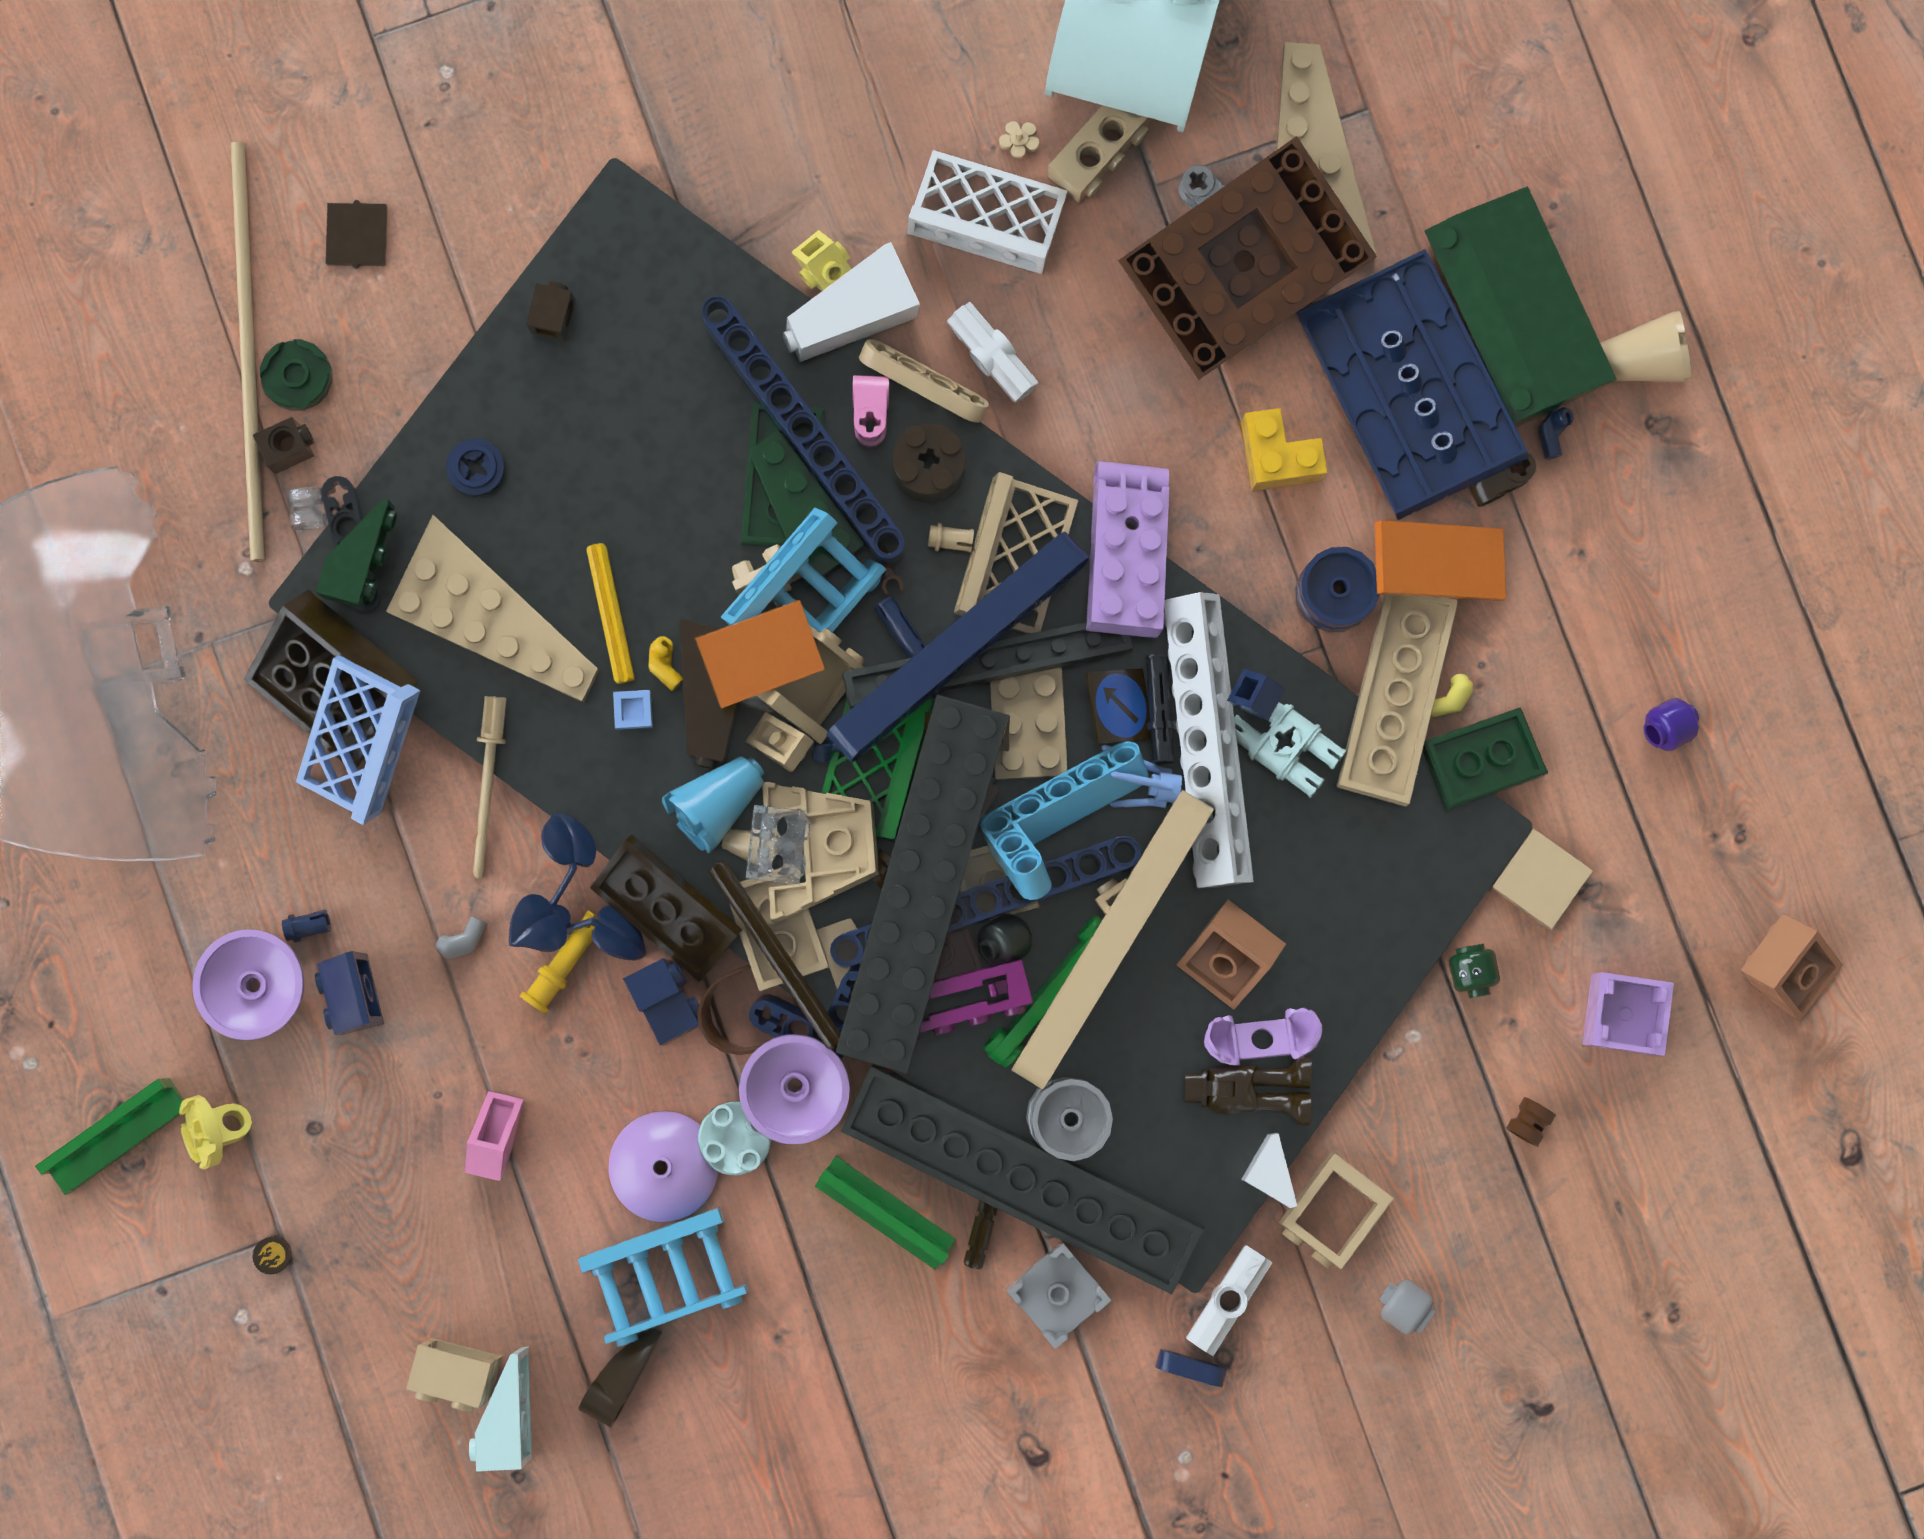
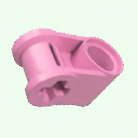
[853,376,889,447]

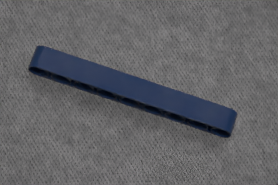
[701,295,904,565]
[826,532,1090,763]
[830,836,1141,969]

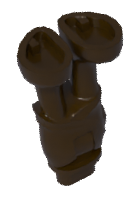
[1185,1055,1312,1126]

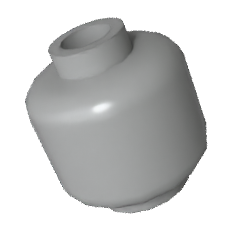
[1379,1279,1436,1335]

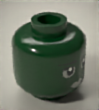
[1449,944,1500,998]

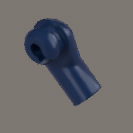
[1538,407,1574,460]

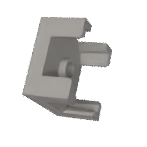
[1006,1241,1112,1349]

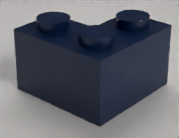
[623,958,699,1045]

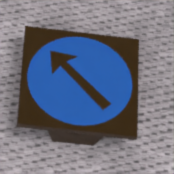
[1085,668,1151,744]

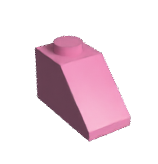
[465,1091,524,1181]

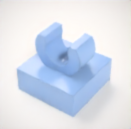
[613,690,653,730]

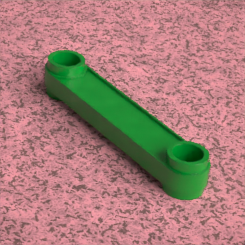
[983,915,1103,1068]

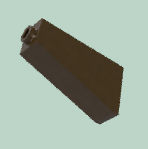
[679,619,740,769]

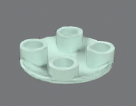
[698,1102,771,1175]

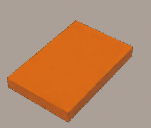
[695,600,825,708]

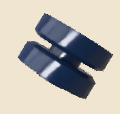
[1295,547,1380,632]

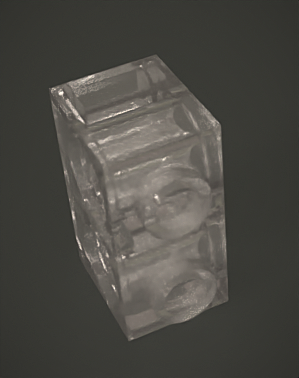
[746,805,810,884]

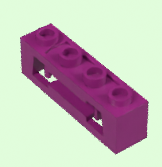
[917,959,1033,1040]

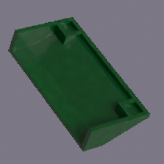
[1424,186,1617,427]

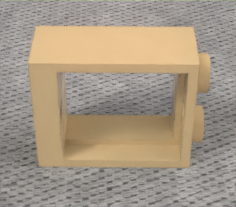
[1278,1152,1394,1269]

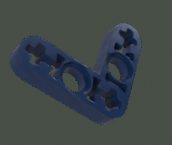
[749,965,860,1059]

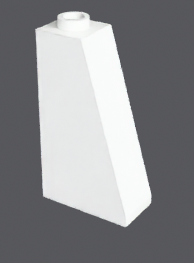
[783,242,920,362]

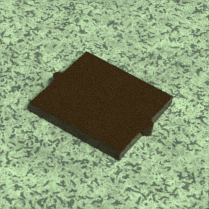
[326,200,387,269]

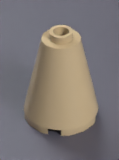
[1601,311,1692,383]

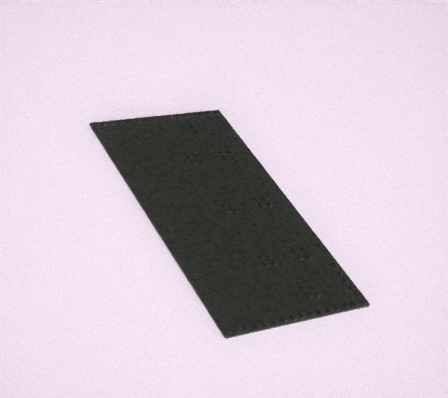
[269,158,1532,1293]

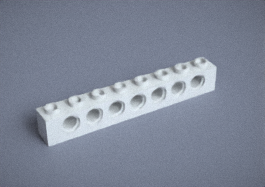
[1164,592,1254,888]

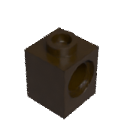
[526,281,576,341]
[253,417,315,474]

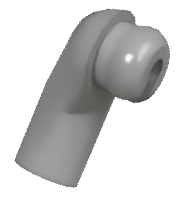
[436,916,488,959]

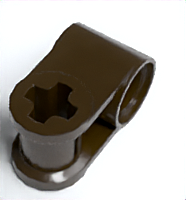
[1469,453,1536,507]

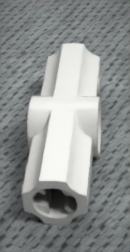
[947,302,1039,404]
[1186,1245,1273,1356]

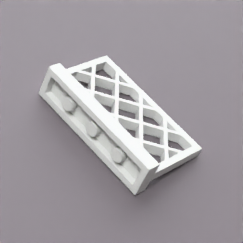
[907,150,1068,274]

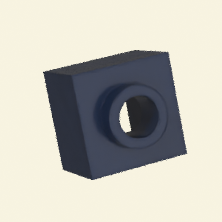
[1227,669,1285,721]

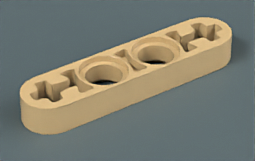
[859,339,989,423]

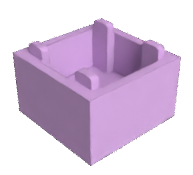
[1582,972,1674,1056]

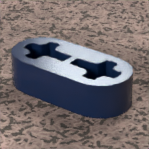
[1155,1349,1227,1387]

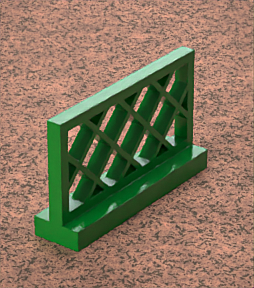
[822,698,935,842]
[815,1156,956,1270]

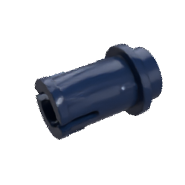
[282,909,331,943]

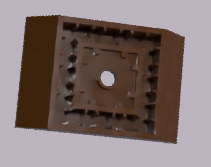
[1118,136,1377,380]

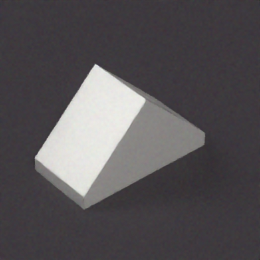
[1242,1133,1297,1208]

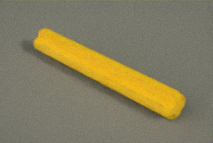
[587,543,634,684]

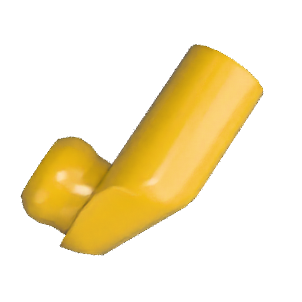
[648,636,683,692]

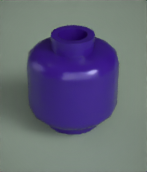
[1643,698,1699,751]

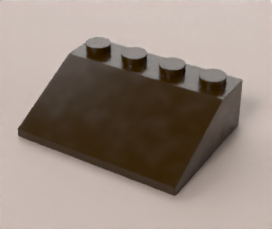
[244,590,419,768]

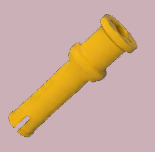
[519,910,598,1015]

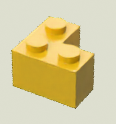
[1241,408,1327,491]

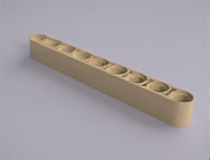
[1011,790,1214,1090]

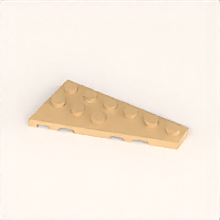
[1276,42,1377,259]

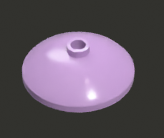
[193,930,304,1040]
[739,1034,850,1144]
[609,1111,718,1222]

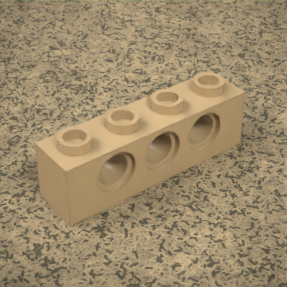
[1047,105,1160,203]

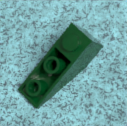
[316,498,397,610]

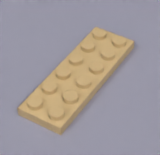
[1337,595,1458,807]

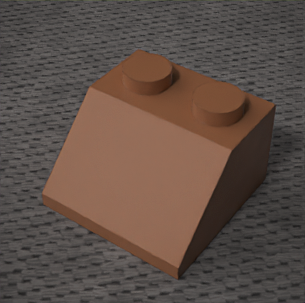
[1176,899,1286,1010]
[1740,913,1843,1022]

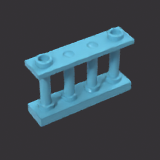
[720,508,886,632]
[577,1207,749,1347]

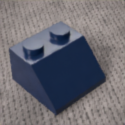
[315,951,384,1035]

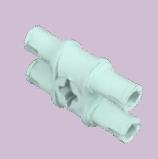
[1234,702,1347,798]

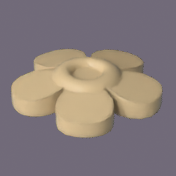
[999,121,1039,159]

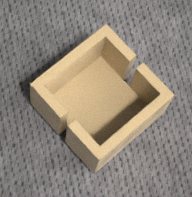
[406,1338,502,1412]

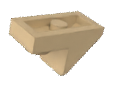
[745,712,814,772]

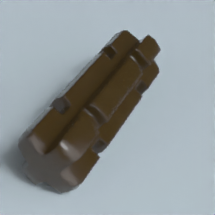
[964,1200,998,1269]

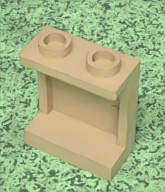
[756,626,866,744]

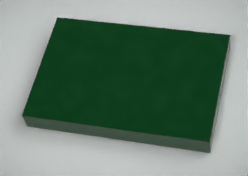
[1423,707,1548,810]

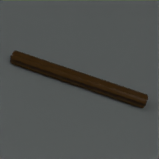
[709,860,841,1050]

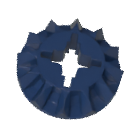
[446,438,505,497]

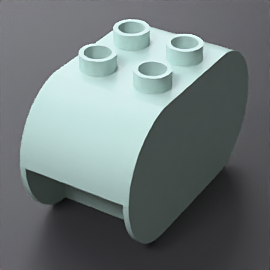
[1045,0,1220,133]

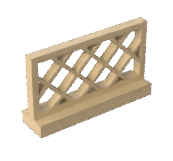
[954,472,1078,634]

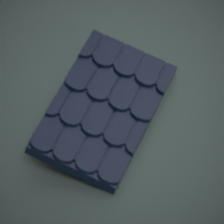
[1296,249,1529,520]

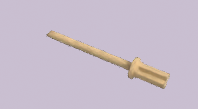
[473,696,506,879]

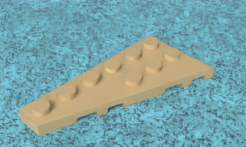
[386,515,599,703]

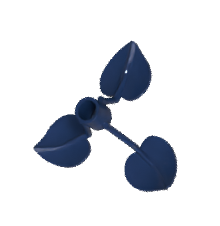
[509,813,646,961]

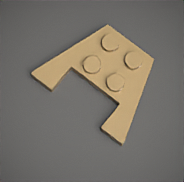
[762,782,879,923]

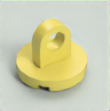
[179,1095,252,1170]

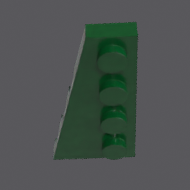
[749,429,864,589]

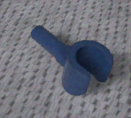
[812,736,840,762]

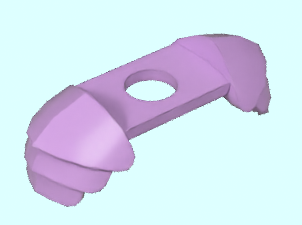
[1204,1008,1322,1065]

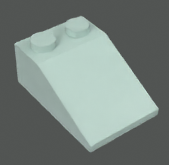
[469,1347,532,1471]

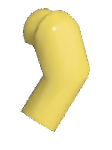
[1430,674,1473,718]

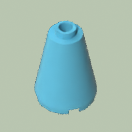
[662,756,764,853]

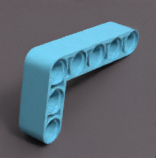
[980,741,1149,900]

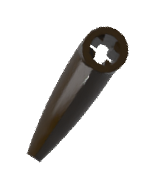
[578,1328,662,1428]

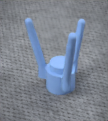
[1102,745,1182,808]

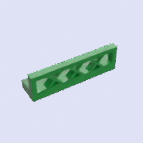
[35,1078,184,1195]

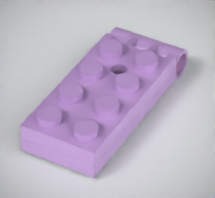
[1086,461,1169,638]

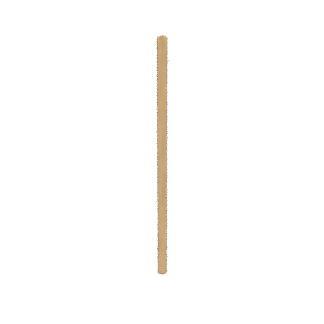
[230,142,265,562]

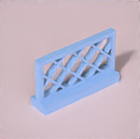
[296,655,420,825]

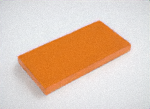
[1374,520,1506,601]

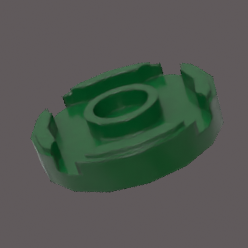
[260,339,332,411]

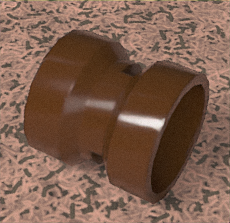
[1506,1097,1556,1147]

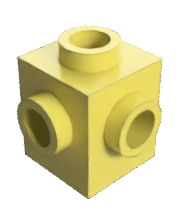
[791,230,851,291]

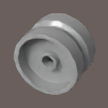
[1026,1076,1113,1161]

